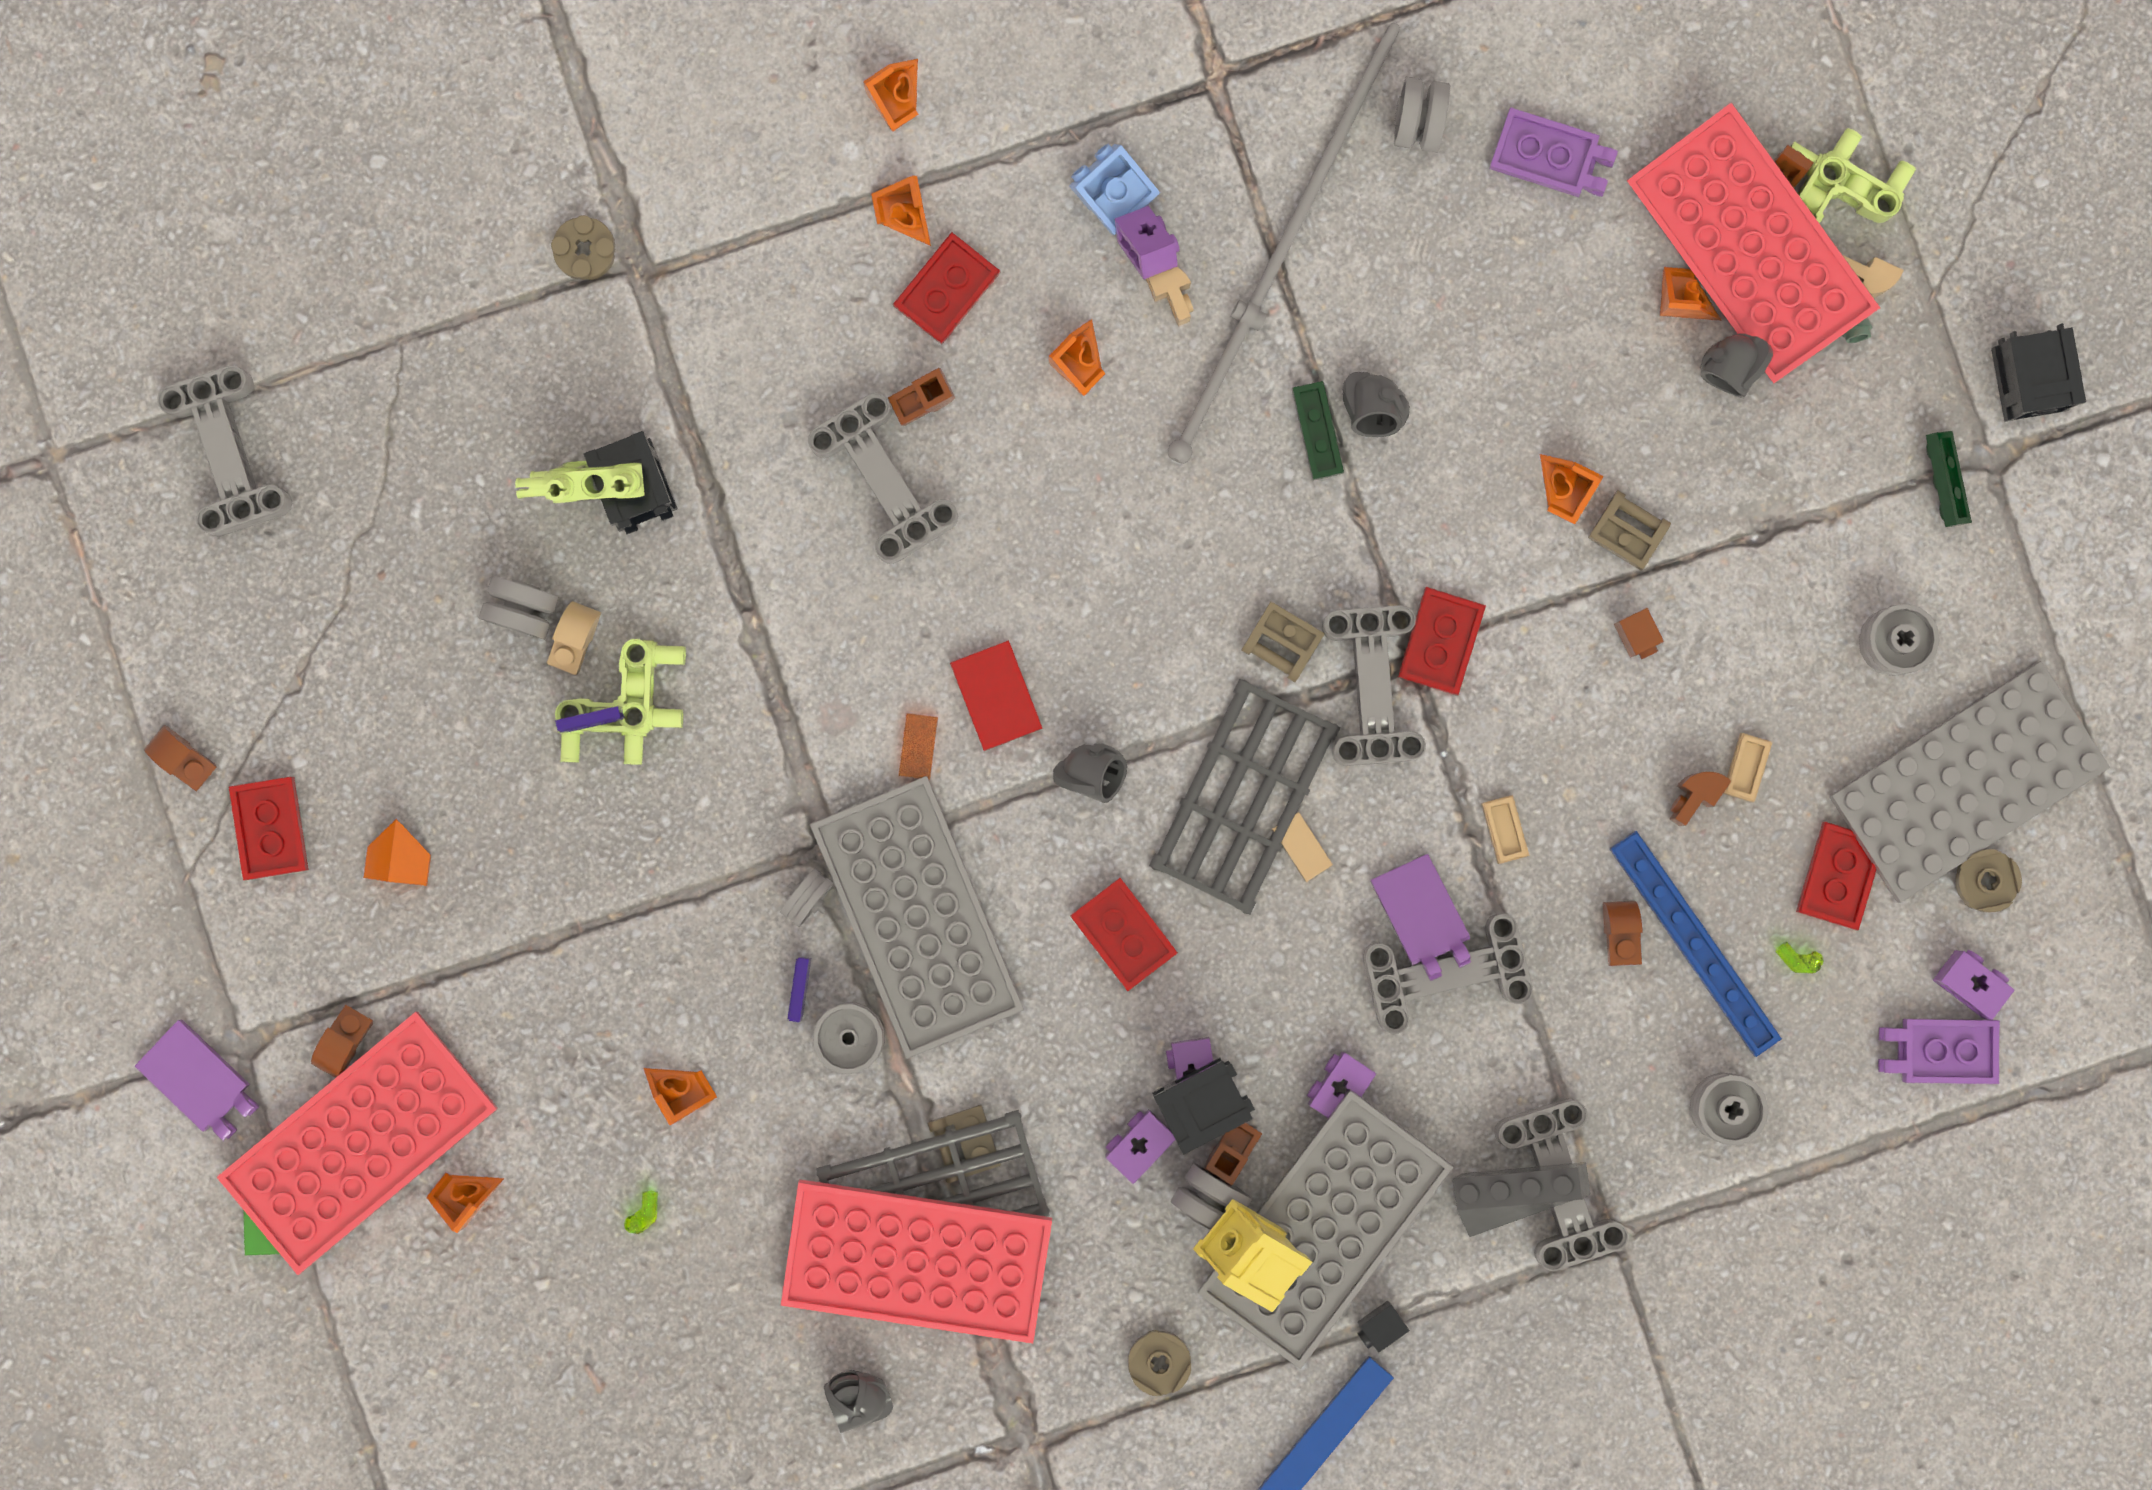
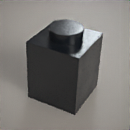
[1357,1301,1410,1353]

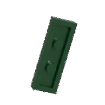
[1292,381,1344,481]
[1926,431,1972,527]

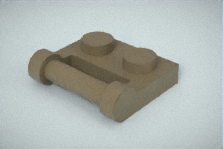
[1588,490,1671,571]
[1241,601,1325,682]
[927,1104,1001,1183]

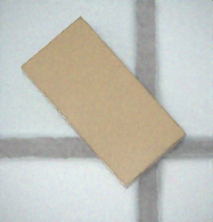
[1723,733,1772,803]
[1481,795,1529,864]
[1272,812,1333,882]

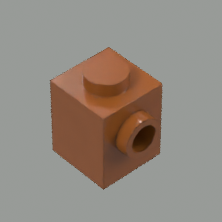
[1614,608,1664,660]

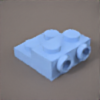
[1069,144,1160,235]

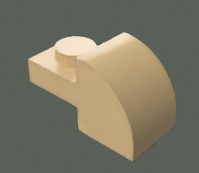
[1843,255,1904,298]
[1146,267,1194,326]
[547,601,601,675]

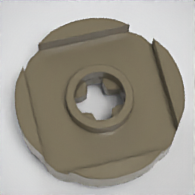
[551,215,616,280]
[1955,849,2022,912]
[1128,1330,1191,1396]

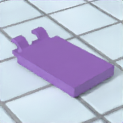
[1490,107,1618,197]
[1371,854,1471,981]
[135,1019,259,1140]
[1878,1019,2000,1084]

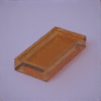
[899,713,938,780]

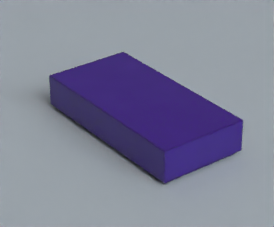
[555,706,624,733]
[787,957,812,1022]

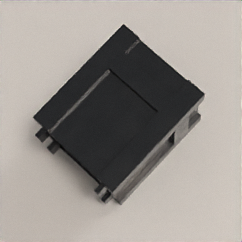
[1991,323,2086,422]
[583,431,678,535]
[1152,1057,1255,1155]

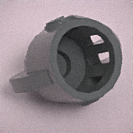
[1700,333,1773,398]
[1342,372,1410,438]
[1053,743,1128,803]
[824,1370,893,1433]

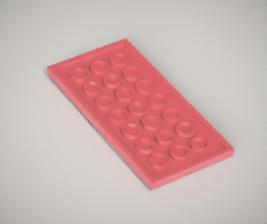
[1627,103,1881,384]
[217,1012,498,1275]
[781,1179,1052,1344]

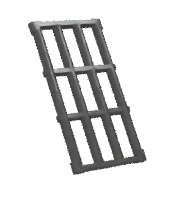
[1149,679,1340,915]
[816,1110,1050,1217]

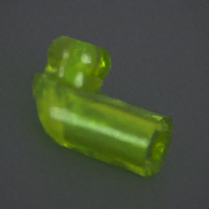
[1775,941,1824,974]
[624,1191,658,1234]

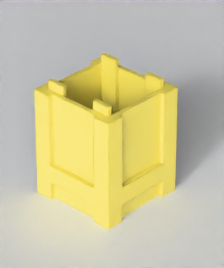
[1193,1199,1312,1312]

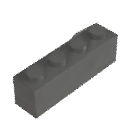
[1453,1162,1591,1237]

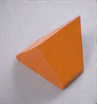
[863,59,919,132]
[871,175,931,246]
[1660,267,1722,321]
[1049,319,1105,396]
[1540,454,1603,524]
[363,819,431,886]
[643,1068,717,1125]
[426,1173,504,1233]

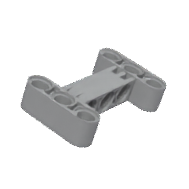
[157,365,293,537]
[808,393,958,564]
[1322,605,1426,766]
[1363,914,1533,1034]
[1494,1098,1628,1271]

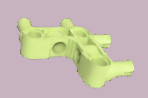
[1791,128,1916,223]
[515,461,645,503]
[555,639,686,765]

